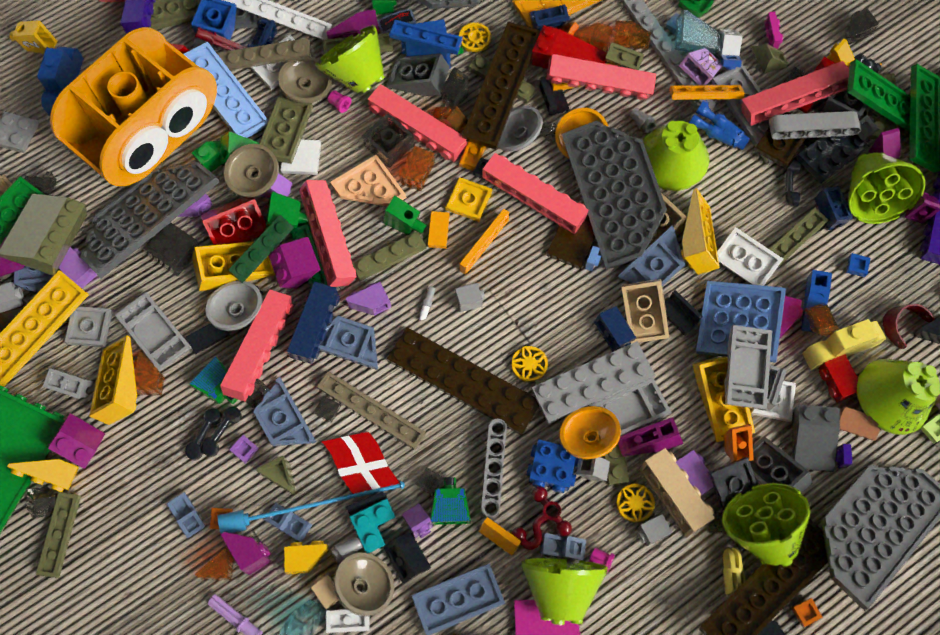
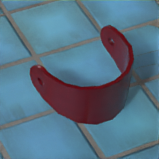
[882,304,934,349]

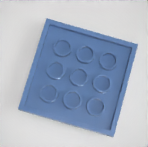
[696,281,786,363]

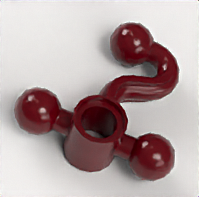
[511,486,572,550]

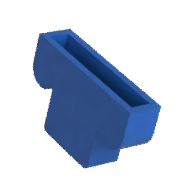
[37,46,84,116]

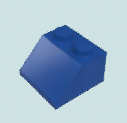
[191,0,237,40]

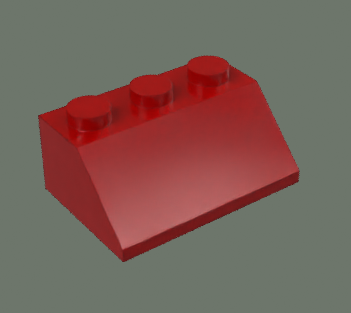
[201,197,266,245]

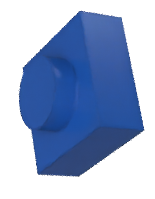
[720,55,742,70]
[846,253,870,277]

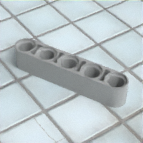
[769,111,861,139]
[481,419,507,520]

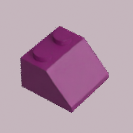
[268,237,321,289]
[46,413,106,469]
[221,532,271,575]

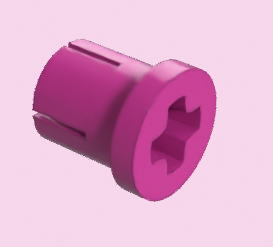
[328,90,351,113]
[589,548,615,574]

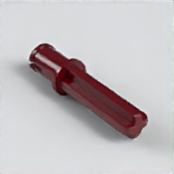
[195,26,247,51]

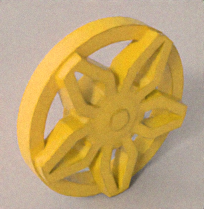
[459,23,491,52]
[511,346,548,382]
[616,484,655,523]

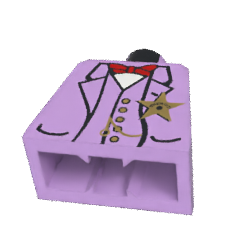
[679,48,722,85]

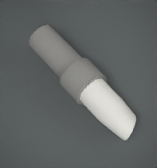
[419,287,436,320]

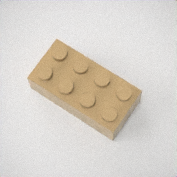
[639,448,715,538]

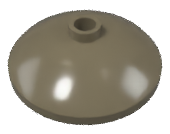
[278,57,332,103]
[224,144,279,197]
[334,553,394,616]

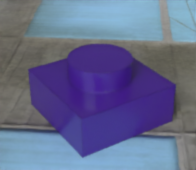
[836,444,852,468]

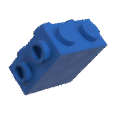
[526,439,579,493]

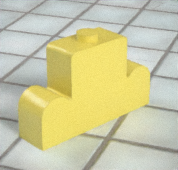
[802,319,886,370]

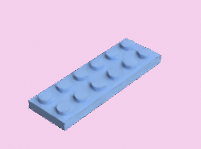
[184,42,269,138]

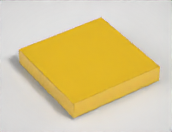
[445,177,493,222]

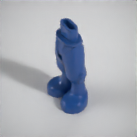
[689,99,750,151]

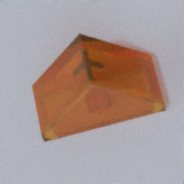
[195,546,234,581]

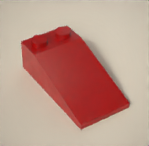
[532,25,607,69]

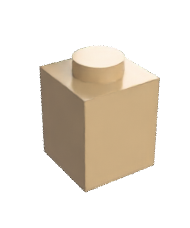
[311,575,339,610]

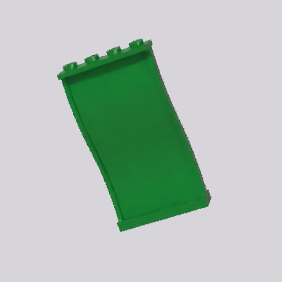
[0,385,65,535]

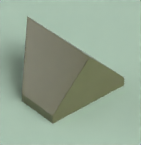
[751,43,789,74]
[256,456,296,495]

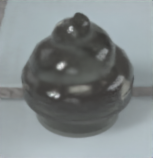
[540,123,557,142]

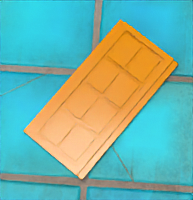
[512,0,601,28]

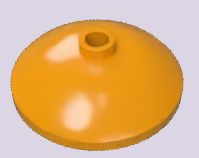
[555,108,609,159]
[560,406,621,459]

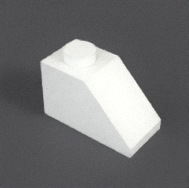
[719,29,743,56]

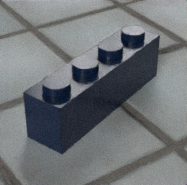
[287,282,340,364]

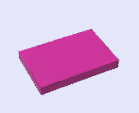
[514,600,580,635]

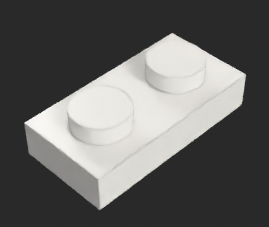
[326,610,370,633]

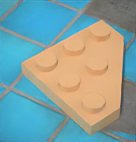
[330,154,406,207]

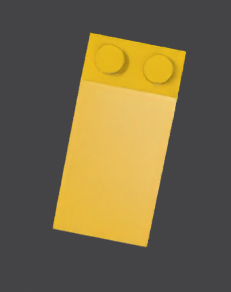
[681,188,720,275]
[192,242,275,291]
[89,335,137,425]
[692,356,755,442]

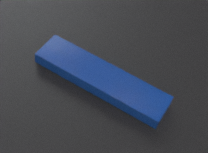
[389,20,463,55]

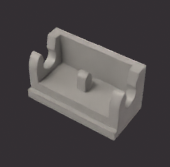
[767,365,787,410]
[43,368,94,399]

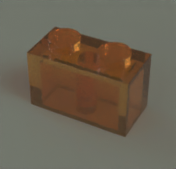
[399,146,435,191]

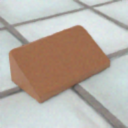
[840,407,881,441]

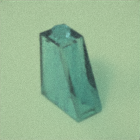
[675,10,722,55]
[279,599,328,635]

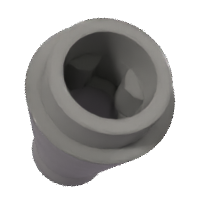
[630,108,656,133]
[330,537,363,565]

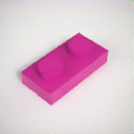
[764,12,783,49]

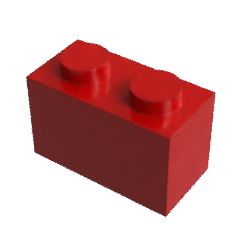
[819,354,858,403]

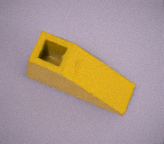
[7,459,79,493]

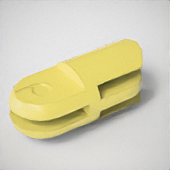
[723,548,745,595]

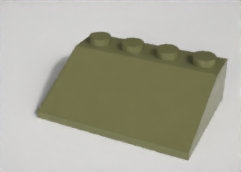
[0,194,87,276]

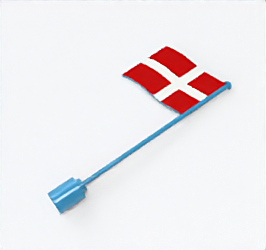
[218,432,405,534]

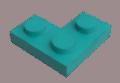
[350,498,396,553]

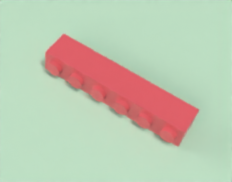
[546,54,656,100]
[741,61,850,126]
[368,84,467,163]
[482,153,588,234]
[299,180,356,287]
[220,290,294,402]

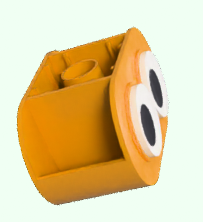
[50,27,217,186]

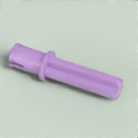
[208,594,263,635]

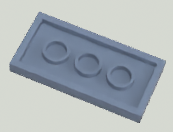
[411,563,505,635]

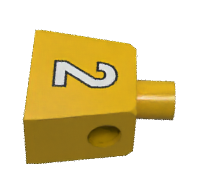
[10,20,58,54]

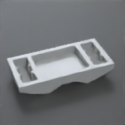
[115,292,192,372]
[724,325,772,410]
[590,378,672,436]

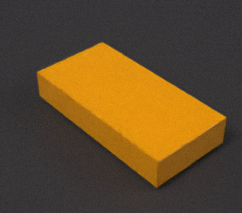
[428,211,450,249]
[479,517,521,555]

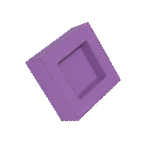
[229,435,259,464]

